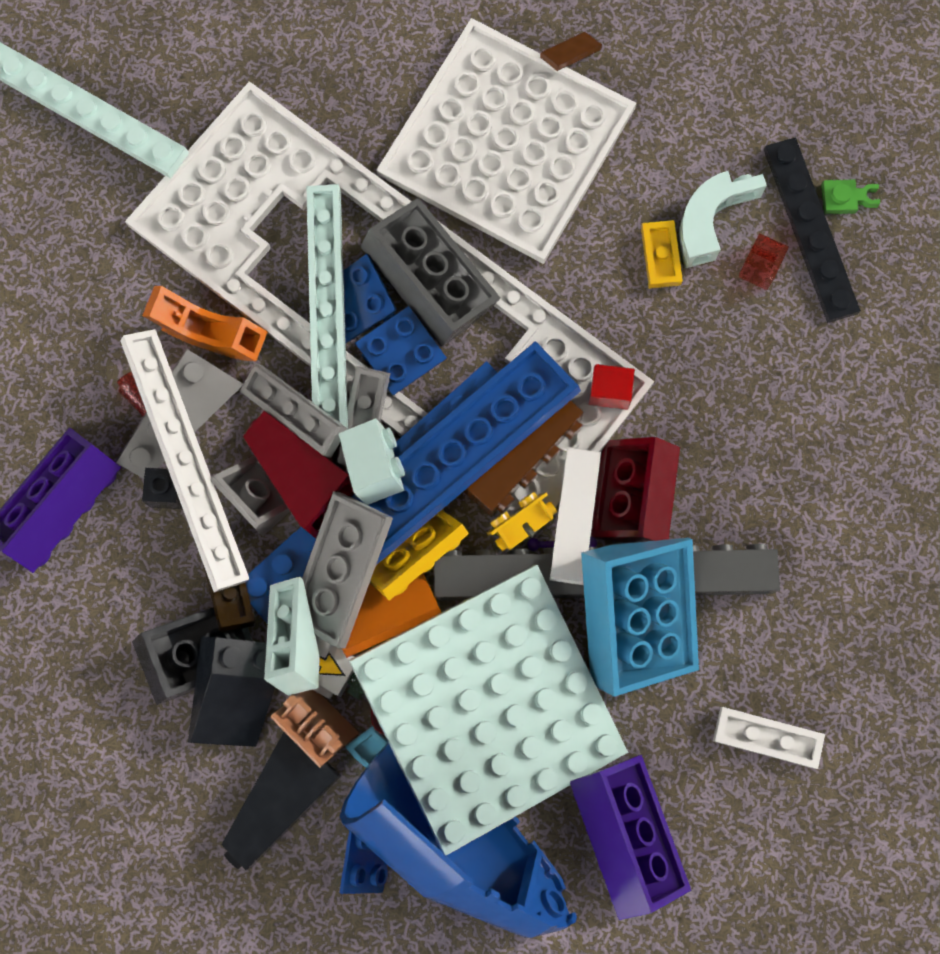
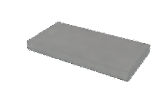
[302,491,393,649]

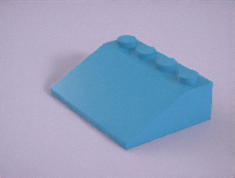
[581,538,699,697]

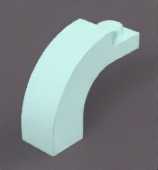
[678,171,767,268]

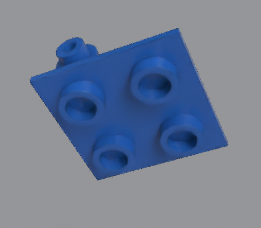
[343,254,397,344]
[355,306,447,396]
[339,830,388,894]

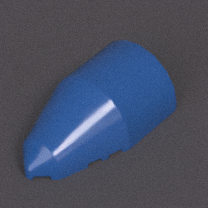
[340,743,577,938]

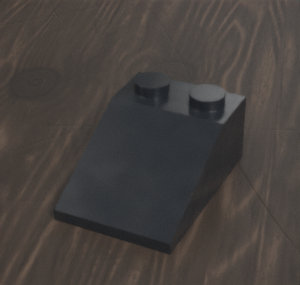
[132,608,253,706]
[188,636,275,747]

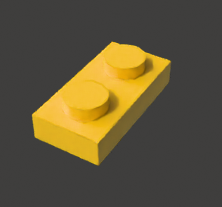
[641,220,683,289]

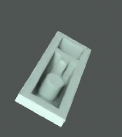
[264,577,320,696]

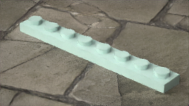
[0,42,189,179]
[306,184,348,430]

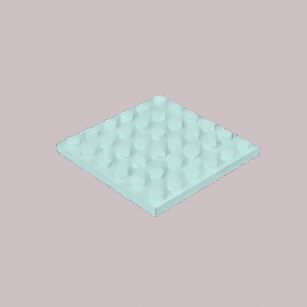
[349,565,628,855]

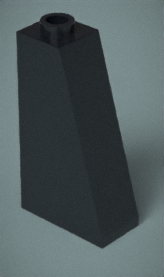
[221,732,341,870]

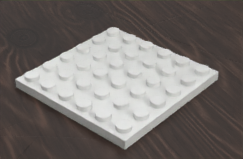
[376,18,636,264]

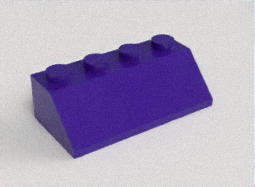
[0,427,121,573]
[570,755,692,920]

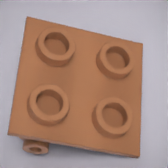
[270,690,359,768]

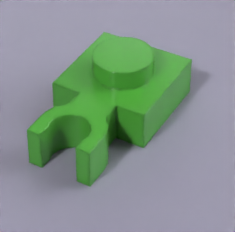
[821,179,880,214]

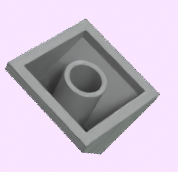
[211,455,290,536]

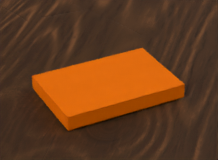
[342,573,441,658]

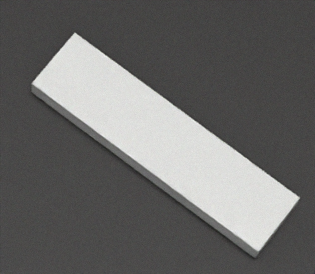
[550,448,601,585]

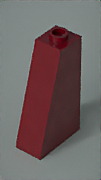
[243,411,355,538]

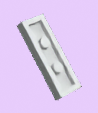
[713,707,825,769]

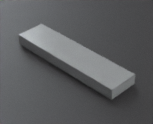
[240,363,348,458]

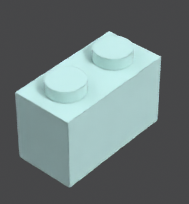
[338,418,405,505]

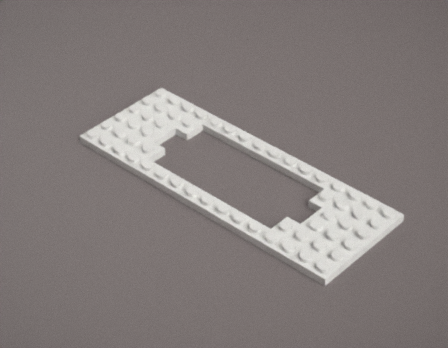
[125,81,654,538]

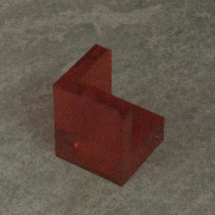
[739,233,789,290]

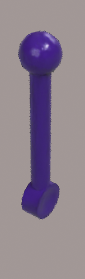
[527,537,597,551]

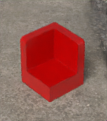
[588,364,635,410]

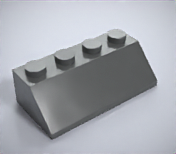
[361,198,501,347]

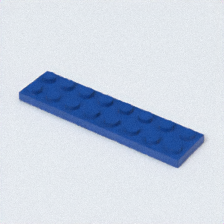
[351,341,581,565]

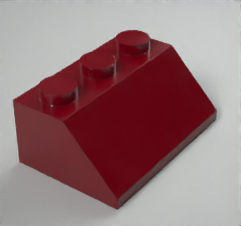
[590,437,680,543]

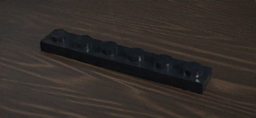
[764,137,861,323]

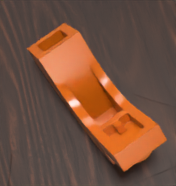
[142,286,268,362]

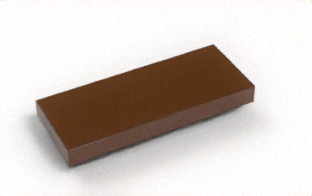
[540,32,602,71]

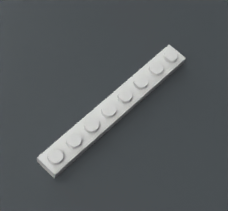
[120,329,249,592]

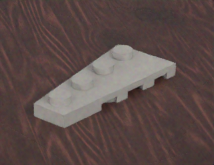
[115,349,243,479]

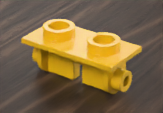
[486,491,557,552]

